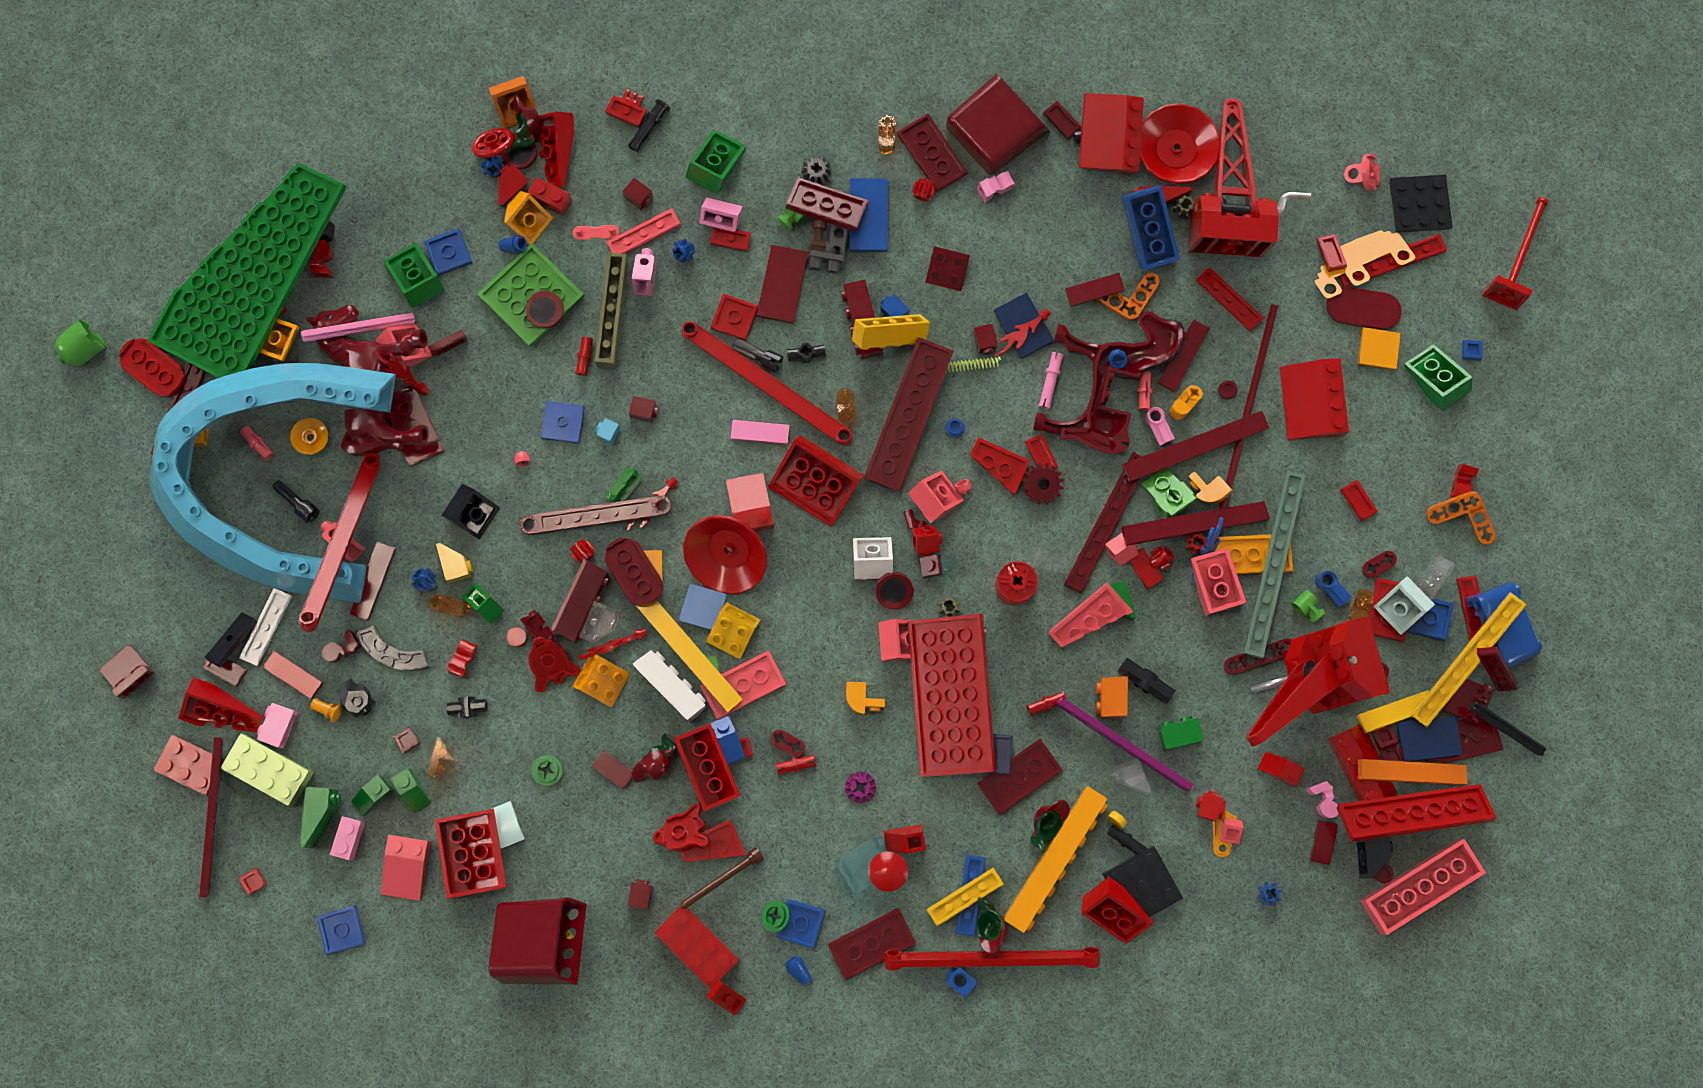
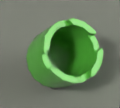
[55,318,106,367]

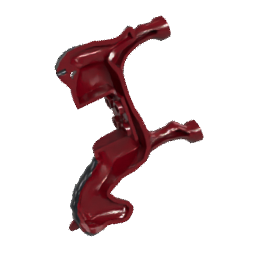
[1033,311,1189,454]

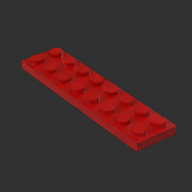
[1336,784,1496,842]

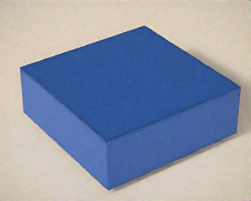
[1462,340,1483,361]

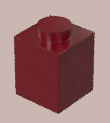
[622,178,653,210]
[973,324,998,355]
[629,396,659,423]
[627,879,653,909]

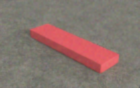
[606,208,681,254]

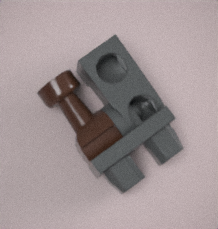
[806,220,848,274]

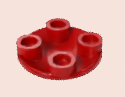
[868,852,908,892]

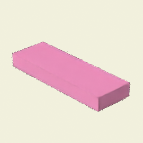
[731,420,789,445]

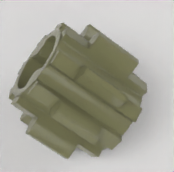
[1173,195,1194,219]
[937,595,961,617]

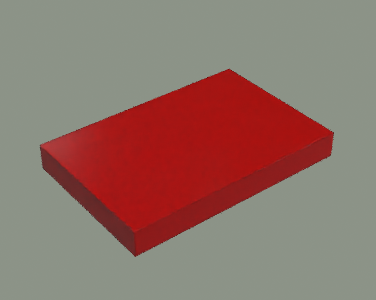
[1368,578,1407,642]

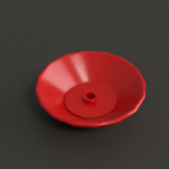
[1140,103,1220,184]
[683,515,768,594]

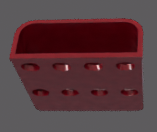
[946,73,1050,175]
[488,897,587,985]

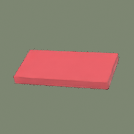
[700,650,786,720]

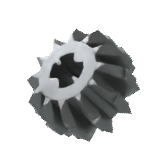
[801,155,832,186]

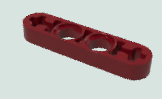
[1223,638,1292,675]

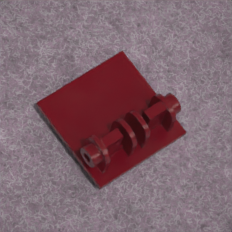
[925,246,970,291]
[1444,679,1494,726]

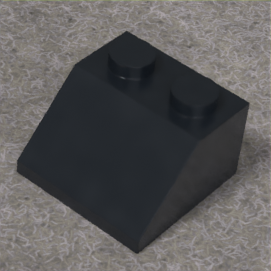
[441,484,500,540]
[1356,837,1393,878]

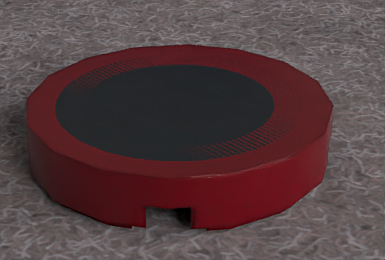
[500,133,537,169]
[526,291,564,329]
[875,572,914,609]

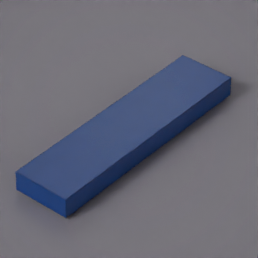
[955,855,986,937]

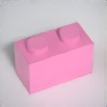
[699,197,743,232]
[257,703,298,749]
[330,816,366,861]

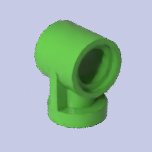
[777,209,808,231]
[1291,590,1326,624]

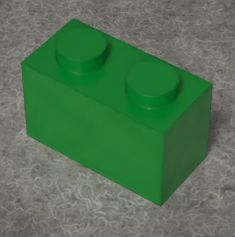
[1158,716,1204,751]

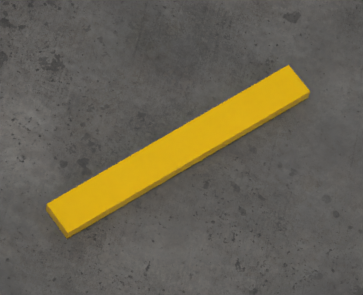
[1410,592,1527,727]
[635,601,743,713]

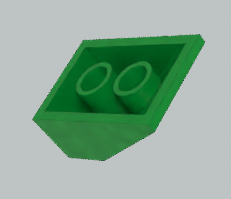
[685,129,746,194]
[383,243,445,308]
[1404,344,1473,411]
[300,787,341,849]

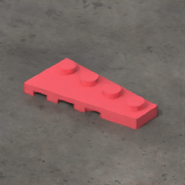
[1049,582,1133,647]

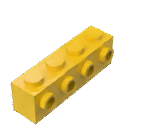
[852,314,930,350]

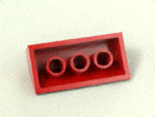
[673,723,740,812]
[1328,724,1398,801]

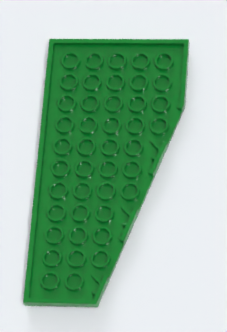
[147,163,347,378]

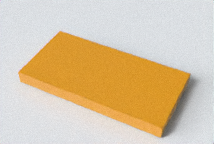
[1215,535,1293,575]

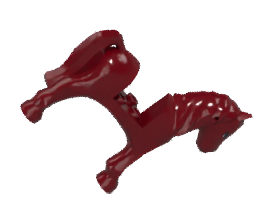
[306,305,429,456]

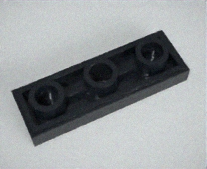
[204,612,257,668]

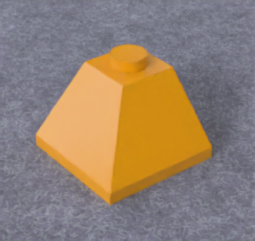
[504,190,554,245]

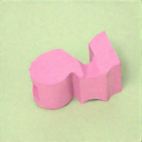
[977,171,1015,203]
[1306,781,1338,819]

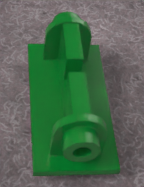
[605,466,643,502]

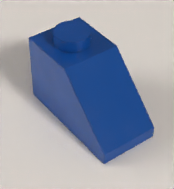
[711,716,745,765]

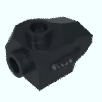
[336,678,375,718]

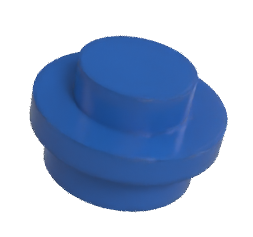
[945,418,965,437]

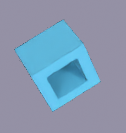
[596,418,620,445]

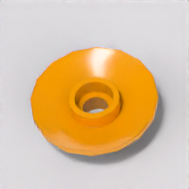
[290,418,329,455]

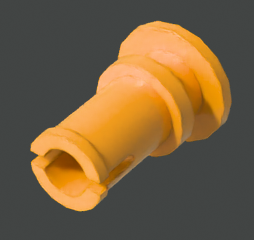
[310,698,343,723]

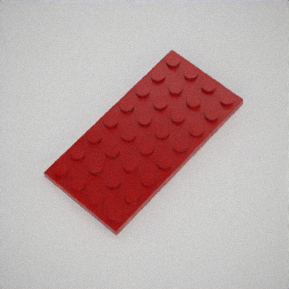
[908,614,996,777]

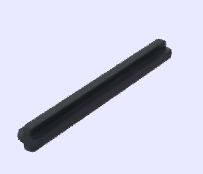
[1469,701,1546,756]

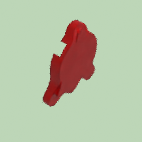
[528,637,580,692]
[653,803,710,852]

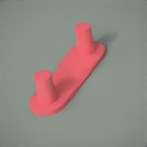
[573,225,619,240]

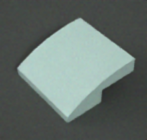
[492,801,525,849]

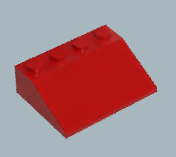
[1079,93,1144,175]
[1280,358,1349,440]
[768,435,864,527]
[435,809,507,899]

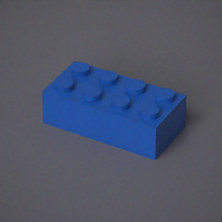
[1121,185,1180,270]

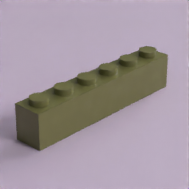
[595,252,629,369]

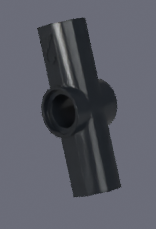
[1117,658,1176,704]

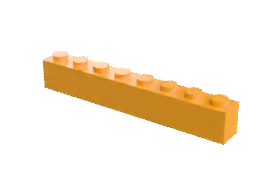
[1004,786,1107,933]

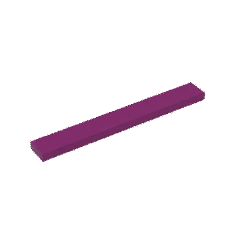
[1056,698,1194,791]

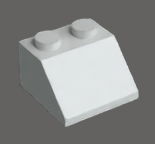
[853,537,893,580]

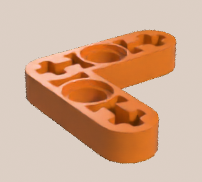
[1095,273,1159,321]
[1426,491,1496,545]

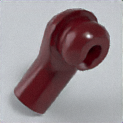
[903,509,928,530]

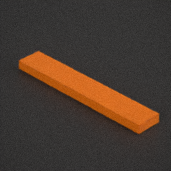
[1357,759,1468,785]

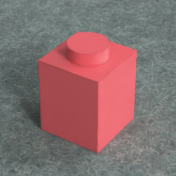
[1105,533,1138,567]

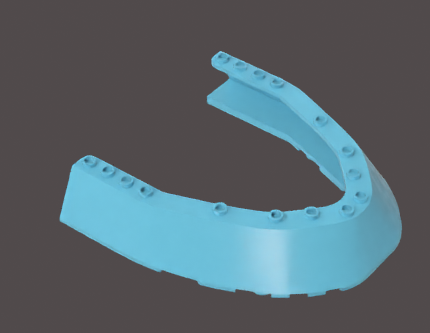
[150,363,396,603]

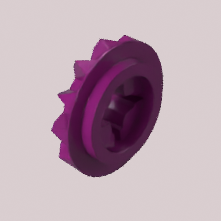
[845,772,876,803]

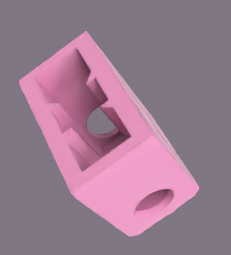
[632,248,656,296]

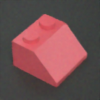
[375,324,432,370]
[908,471,964,523]
[878,619,913,661]

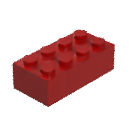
[654,906,740,989]

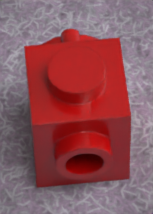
[912,525,942,556]
[1195,791,1226,822]

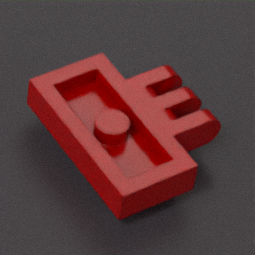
[605,89,647,128]

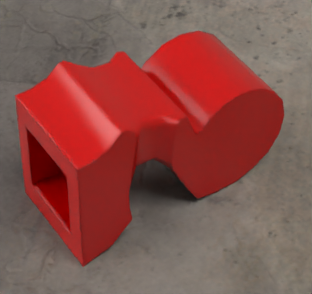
[308,240,333,278]
[1450,464,1479,502]
[446,639,478,679]

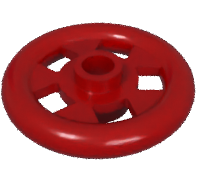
[472,128,514,158]

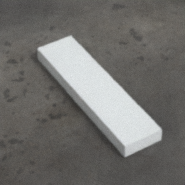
[239,588,292,666]

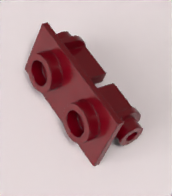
[520,610,556,642]

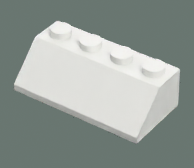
[633,650,706,723]

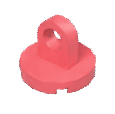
[1344,153,1380,191]

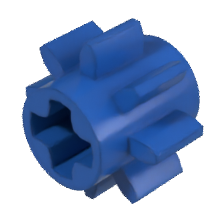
[481,156,504,178]
[672,238,696,263]
[412,568,436,592]
[1257,882,1282,906]

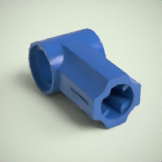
[1315,571,1352,608]

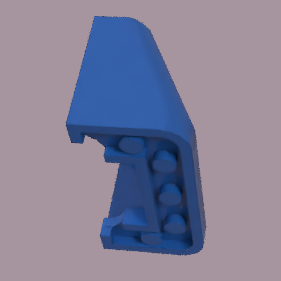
[1465,582,1542,668]

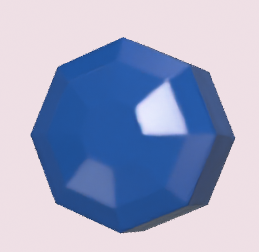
[1108,349,1127,369]

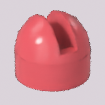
[514,451,531,467]
[955,479,972,495]

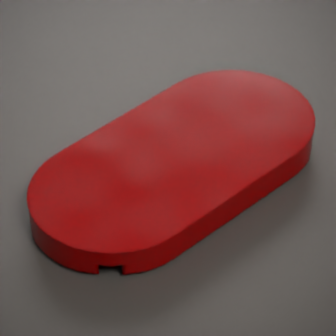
[119,338,186,397]

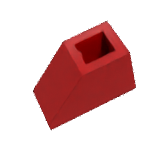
[883,824,926,854]

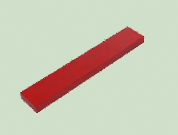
[1338,234,1447,287]

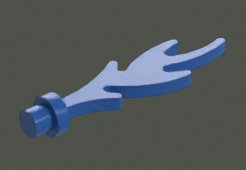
[1191,517,1224,584]

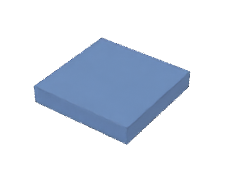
[679,584,727,630]

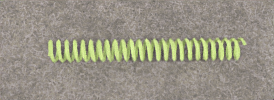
[946,357,1001,373]

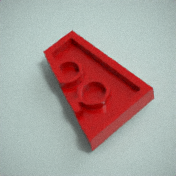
[970,437,1030,495]
[680,819,746,862]

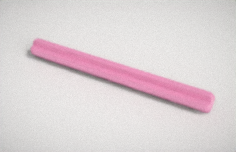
[301,313,415,342]

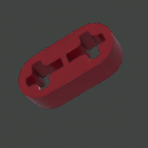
[1362,551,1397,578]
[771,730,805,757]

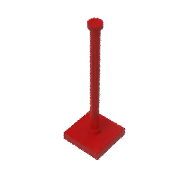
[1482,197,1549,311]

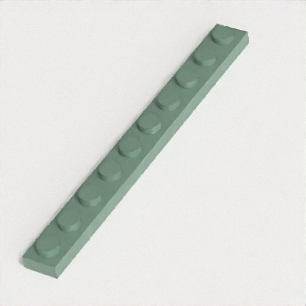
[1243,471,1306,659]

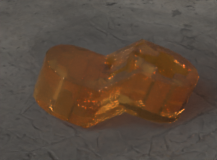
[878,115,896,154]
[836,388,856,426]
[1348,588,1374,621]
[428,593,469,618]

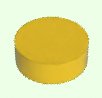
[1107,811,1127,829]

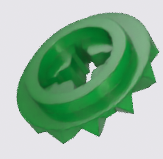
[531,755,563,786]
[761,900,791,933]

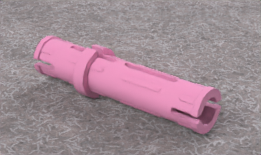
[1038,352,1064,410]

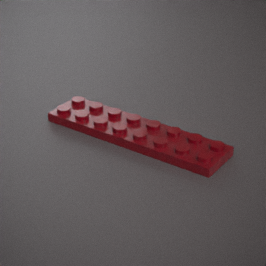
[864,337,954,492]

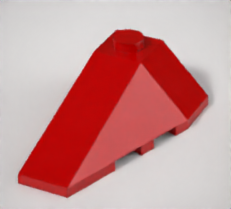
[535,111,574,188]
[178,677,263,732]

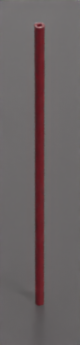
[1214,304,1278,552]

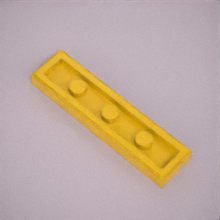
[1357,690,1429,734]
[926,867,1004,926]

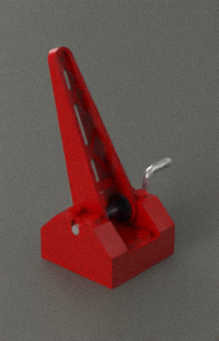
[1188,98,1311,257]
[1246,617,1390,747]

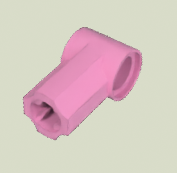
[1145,407,1175,446]

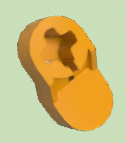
[1170,385,1203,420]

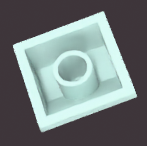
[1374,576,1435,635]

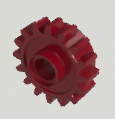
[1022,463,1064,505]

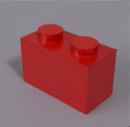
[528,177,572,216]

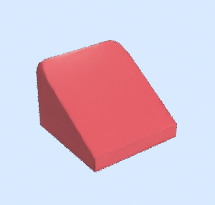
[1220,818,1244,844]

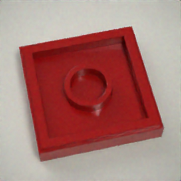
[710,293,758,341]

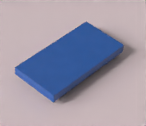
[850,178,887,252]

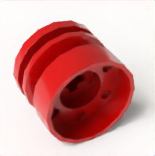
[995,561,1038,606]

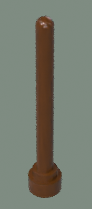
[680,847,764,909]

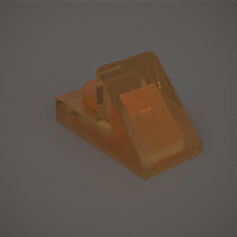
[427,738,458,779]

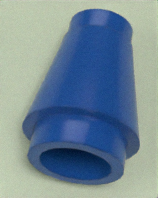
[499,234,527,253]
[785,955,812,986]

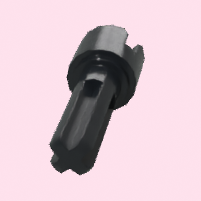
[731,339,784,373]
[272,480,320,524]

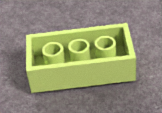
[220,734,314,807]

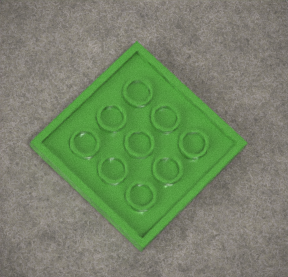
[477,243,584,347]

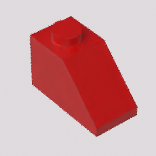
[497,164,529,206]
[1257,752,1305,787]

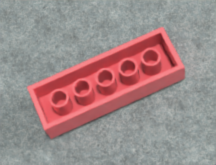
[1359,839,1486,935]

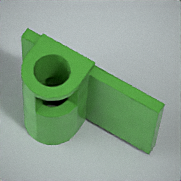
[1141,468,1196,518]

